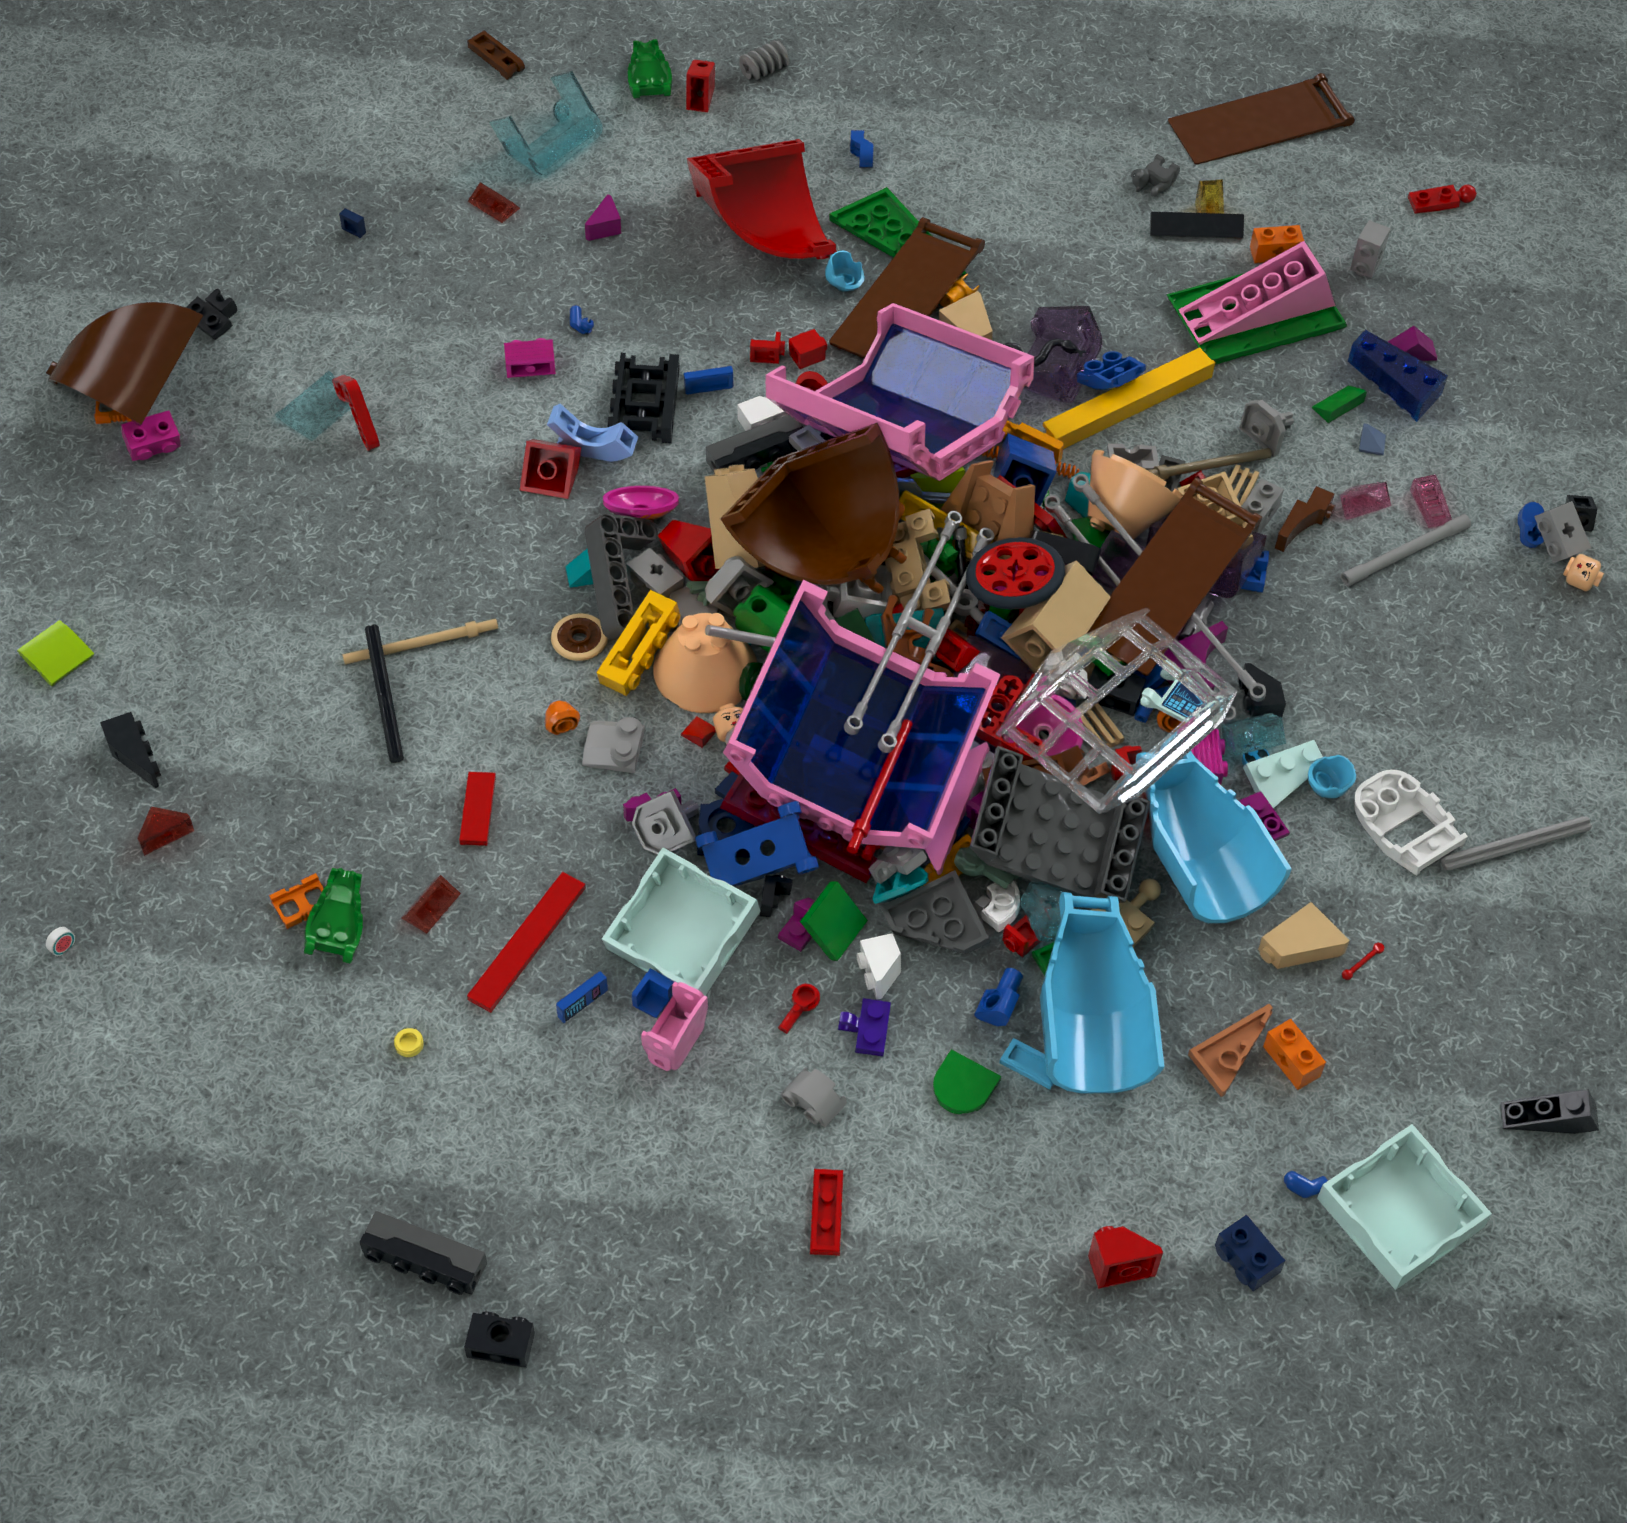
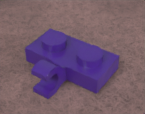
[838,998,891,1056]

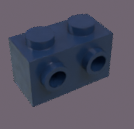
[1215,1215,1286,1292]

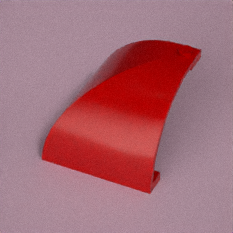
[687,139,837,259]

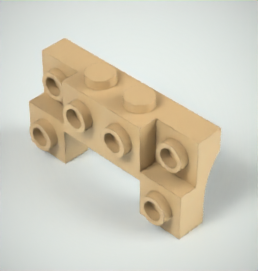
[885,509,952,611]

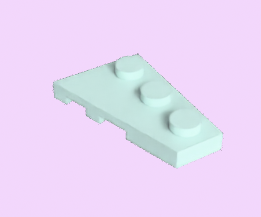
[1243,740,1323,808]

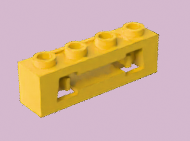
[596,590,681,696]

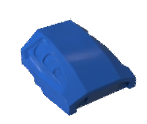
[1077,351,1146,390]

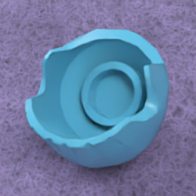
[825,250,865,292]
[1308,755,1356,799]

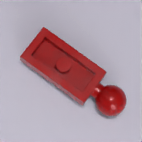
[1408,184,1477,214]

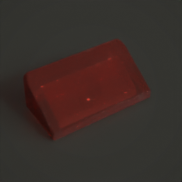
[468,182,520,223]
[401,875,461,934]

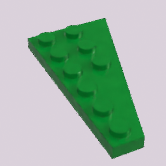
[829,187,967,281]

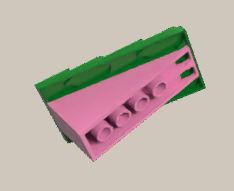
[1166,241,1347,365]

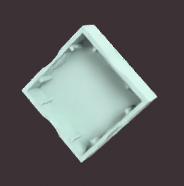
[602,848,760,996]
[1317,1124,1492,1290]

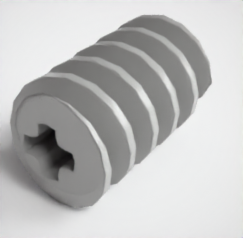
[739,40,790,80]

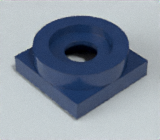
[697,799,754,858]

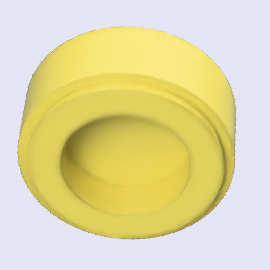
[394,1028,424,1057]

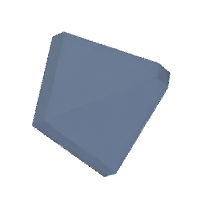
[1359,423,1386,455]

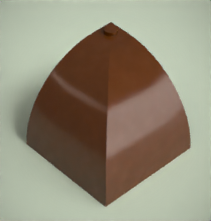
[46,302,203,426]
[720,423,899,585]

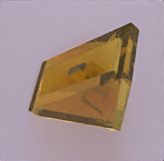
[1195,179,1224,214]

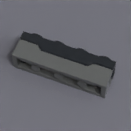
[706,414,804,474]
[360,1211,487,1295]

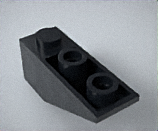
[100,712,161,788]
[1501,1089,1599,1134]

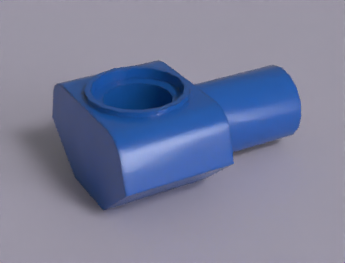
[974,968,1023,1026]

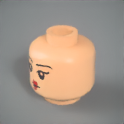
[1563,554,1604,591]
[713,704,746,742]

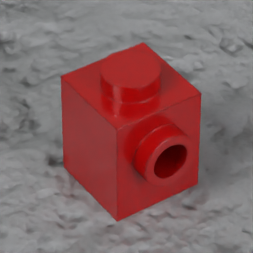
[789,329,828,369]

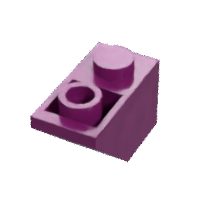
[1239,791,1290,841]

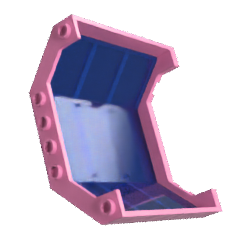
[765,303,1034,481]
[723,580,1000,849]

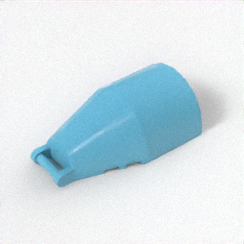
[1136,746,1292,924]
[1040,892,1165,1093]

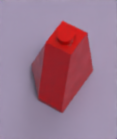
[657,520,719,581]

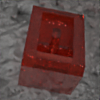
[137,806,194,856]

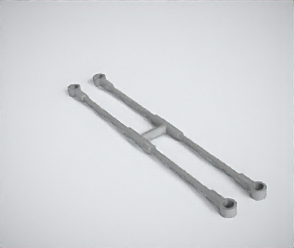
[1045,474,1266,723]
[844,511,994,753]

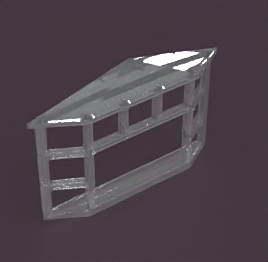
[996,608,1238,814]

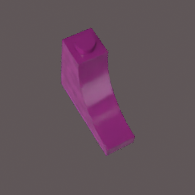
[1159,621,1228,703]

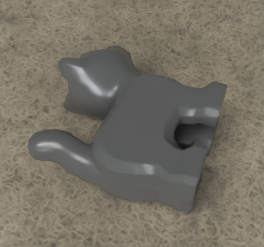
[1131,154,1180,197]

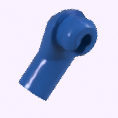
[570,306,594,334]
[1284,1171,1328,1198]

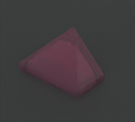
[1340,482,1391,520]

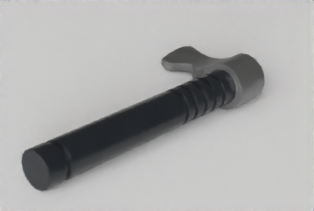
[937,525,969,606]

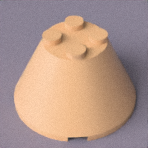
[1087,450,1183,544]
[653,613,757,713]

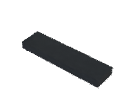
[1150,212,1244,239]

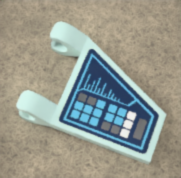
[1140,660,1216,733]

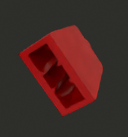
[686,60,715,113]

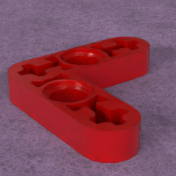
[332,375,380,451]
[976,675,1046,761]

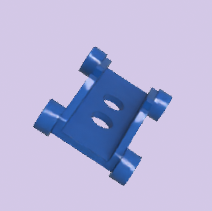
[695,801,819,887]

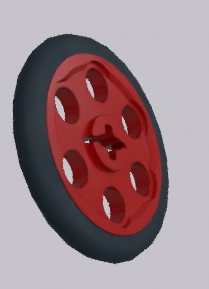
[966,537,1065,610]

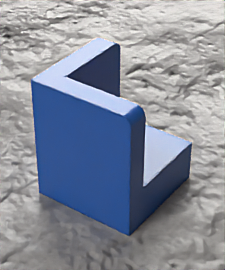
[632,968,674,1018]

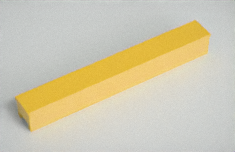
[1043,347,1215,449]

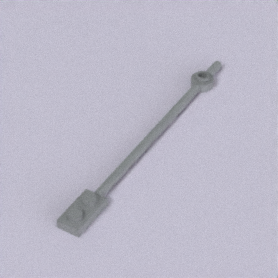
[789,425,984,624]

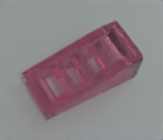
[1410,475,1452,528]

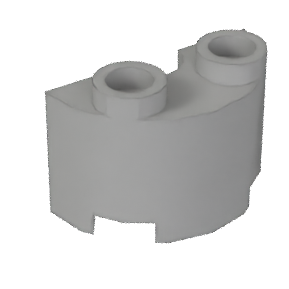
[1107,444,1159,470]
[781,1067,847,1127]

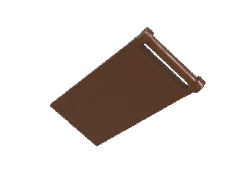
[1168,73,1355,165]
[829,217,985,368]
[1084,478,1263,676]

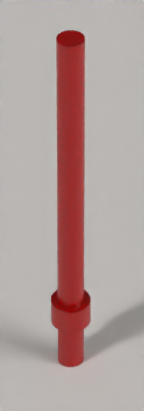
[847,719,913,854]

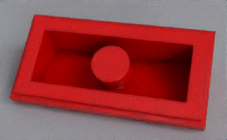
[926,625,980,672]

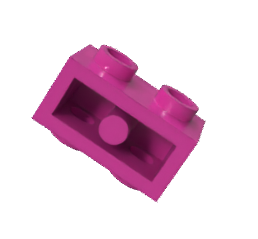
[121,410,181,461]

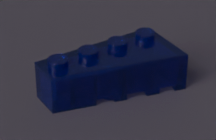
[1348,329,1448,422]

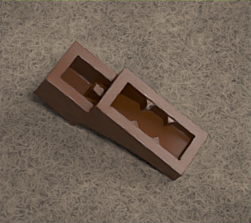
[1275,486,1336,552]

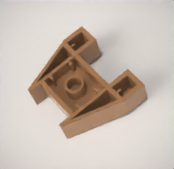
[940,460,1035,574]

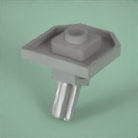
[1239,400,1294,457]
[632,790,699,855]

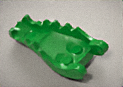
[628,39,672,99]
[304,868,363,964]

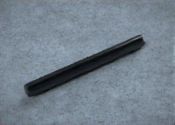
[365,624,404,763]

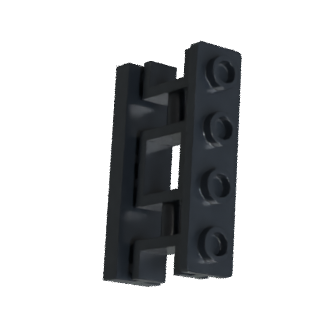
[608,352,680,443]

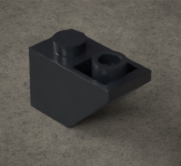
[1238,663,1286,720]

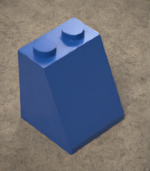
[993,433,1057,506]

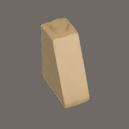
[939,291,992,340]
[1258,902,1350,969]

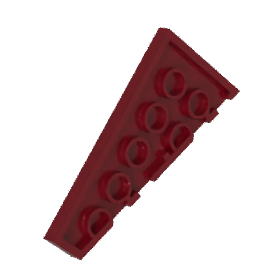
[720,755,878,884]

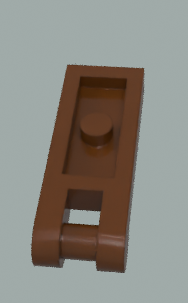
[467,30,525,80]

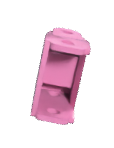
[641,982,708,1071]

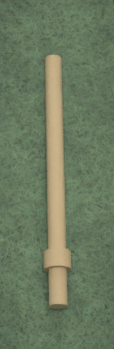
[342,619,498,665]

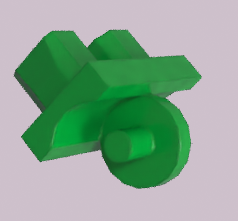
[920,536,958,577]

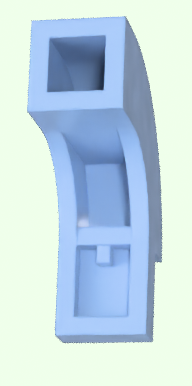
[547,404,638,462]

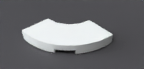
[981,881,1020,932]

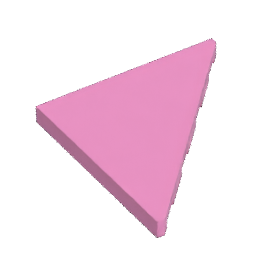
[895,742,990,875]

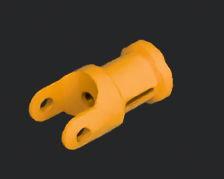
[940,274,979,307]

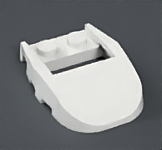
[1354,770,1468,876]

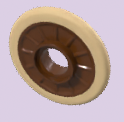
[551,613,608,661]

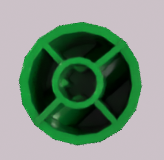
[733,585,809,656]

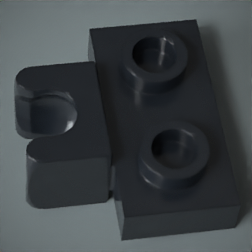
[185,289,237,340]

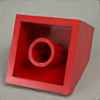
[520,439,582,499]
[1088,1226,1163,1289]

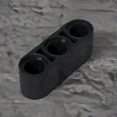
[1025,530,1102,576]

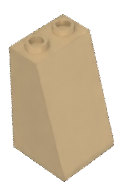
[705,465,765,569]
[1001,560,1111,674]

